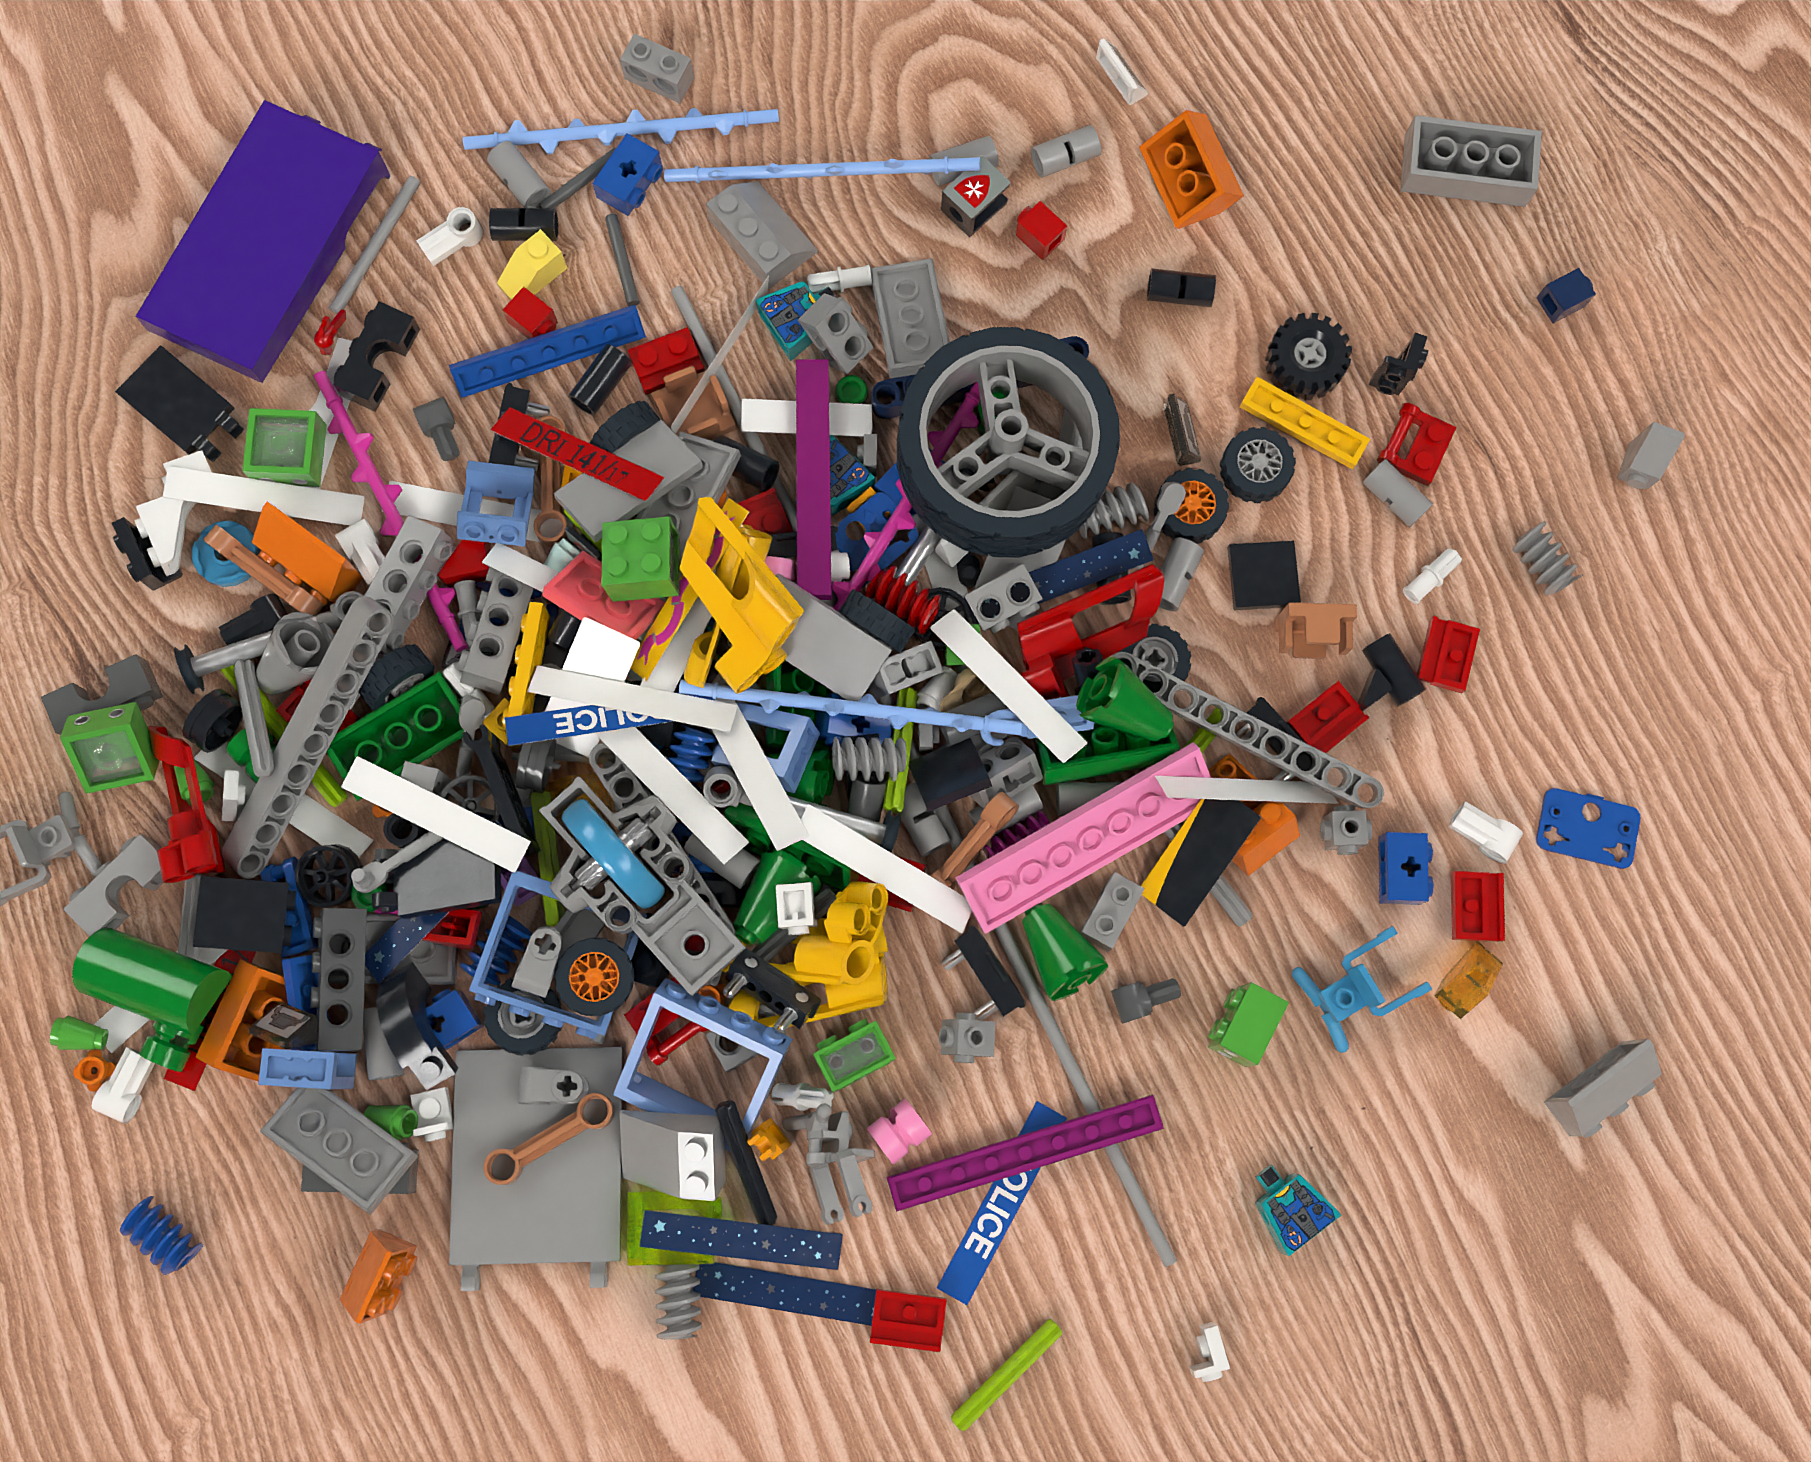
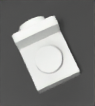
[222,770,250,821]
[776,882,818,935]
[410,1087,454,1142]
[1189,1322,1230,1382]

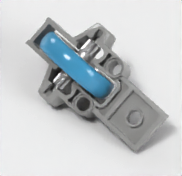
[539,776,746,996]

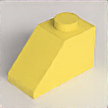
[497,229,567,300]

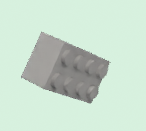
[1400,115,1542,207]

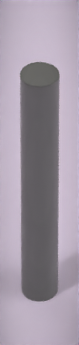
[538,148,615,208]
[605,214,640,306]

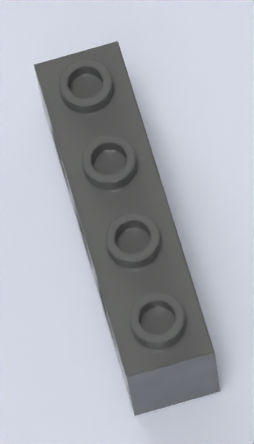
[309,908,367,1051]

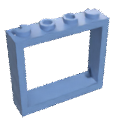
[469,870,647,1039]
[613,978,792,1152]

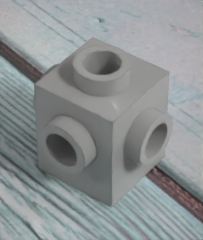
[1320,805,1372,855]
[939,1013,995,1063]

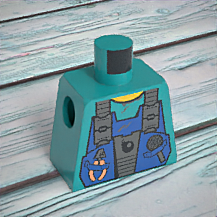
[756,281,836,361]
[795,435,875,515]
[1255,1165,1341,1256]

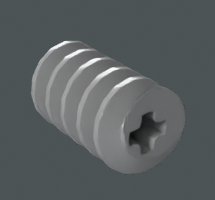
[1079,483,1149,539]
[1512,521,1584,596]
[832,737,907,781]
[655,1262,702,1340]

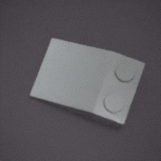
[619,1110,726,1201]

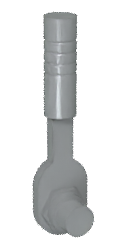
[1136,482,1186,569]
[455,695,485,787]
[351,831,443,893]

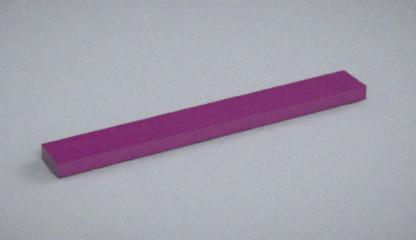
[796,359,832,600]
[886,1094,1164,1212]

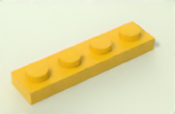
[1239,377,1371,470]
[502,602,551,730]

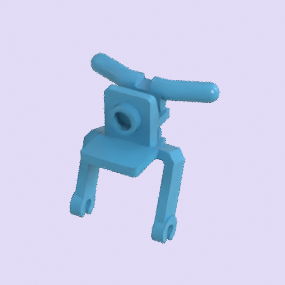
[1291,926,1432,1053]

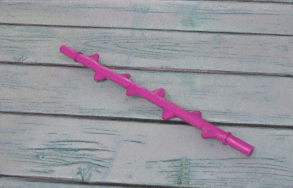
[314,371,468,652]
[831,382,980,611]

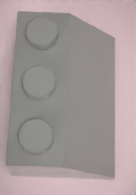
[706,181,818,290]
[1544,1039,1662,1138]

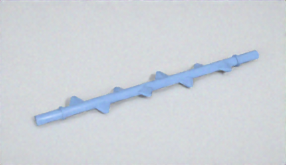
[463,108,779,154]
[664,156,981,183]
[679,680,1022,736]

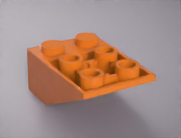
[1208,753,1300,876]
[339,1229,417,1324]

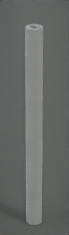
[329,175,421,314]

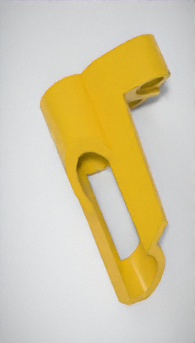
[679,497,804,694]
[684,524,773,688]
[722,881,888,985]
[729,925,888,1030]

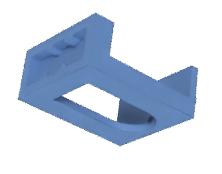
[457,461,535,546]
[711,702,820,793]
[258,1048,357,1089]

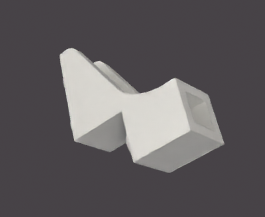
[134,450,211,576]

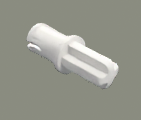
[807,265,872,293]
[1403,548,1462,604]
[442,662,495,725]
[772,1082,834,1111]

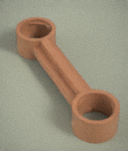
[533,416,568,547]
[203,524,324,616]
[931,792,1019,889]
[483,1093,615,1185]

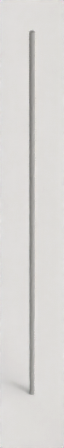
[671,286,1177,1267]

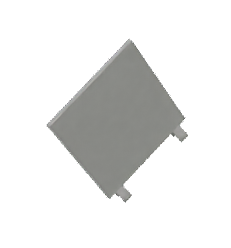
[449,1047,623,1291]

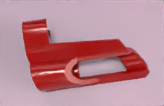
[1017,564,1164,700]
[148,726,226,883]

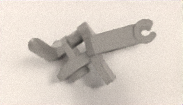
[0,792,102,906]
[782,1103,875,1225]

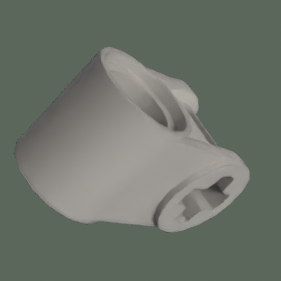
[511,926,563,998]
[519,1067,589,1105]

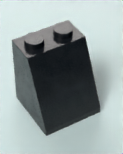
[193,876,297,953]

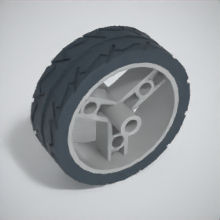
[897,327,1120,557]

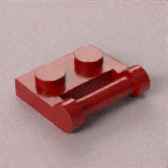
[1377,403,1457,486]
[624,977,709,1066]

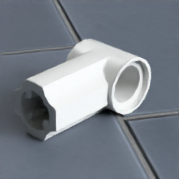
[416,207,483,266]
[335,518,386,586]
[1449,801,1523,863]
[92,1047,155,1124]

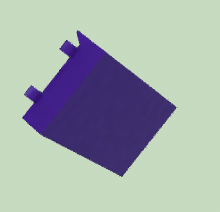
[135,100,391,383]

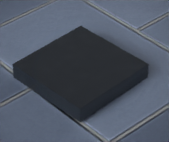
[1227,541,1301,611]
[909,738,992,812]

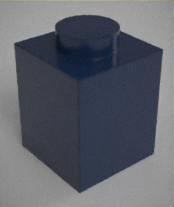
[1536,268,1596,324]

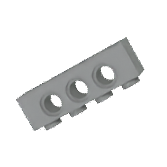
[364,515,455,655]
[457,567,533,695]

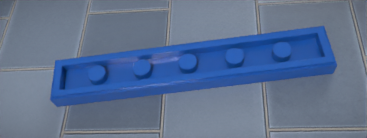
[449,304,646,398]

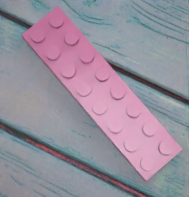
[955,742,1211,934]

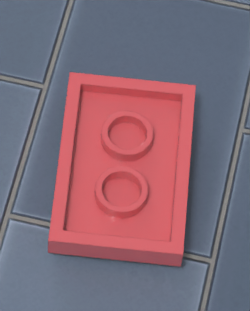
[542,551,666,640]

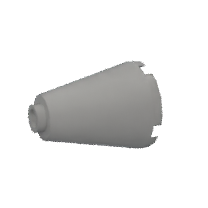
[255,612,335,695]

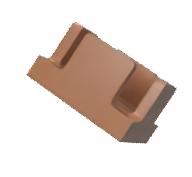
[651,366,737,440]
[1275,603,1357,659]

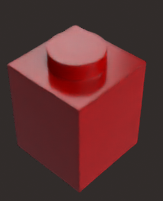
[1016,201,1068,260]
[502,286,558,339]

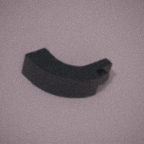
[376,962,458,1090]

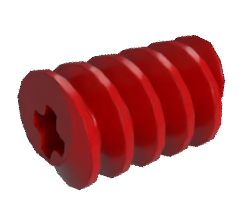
[865,565,941,634]

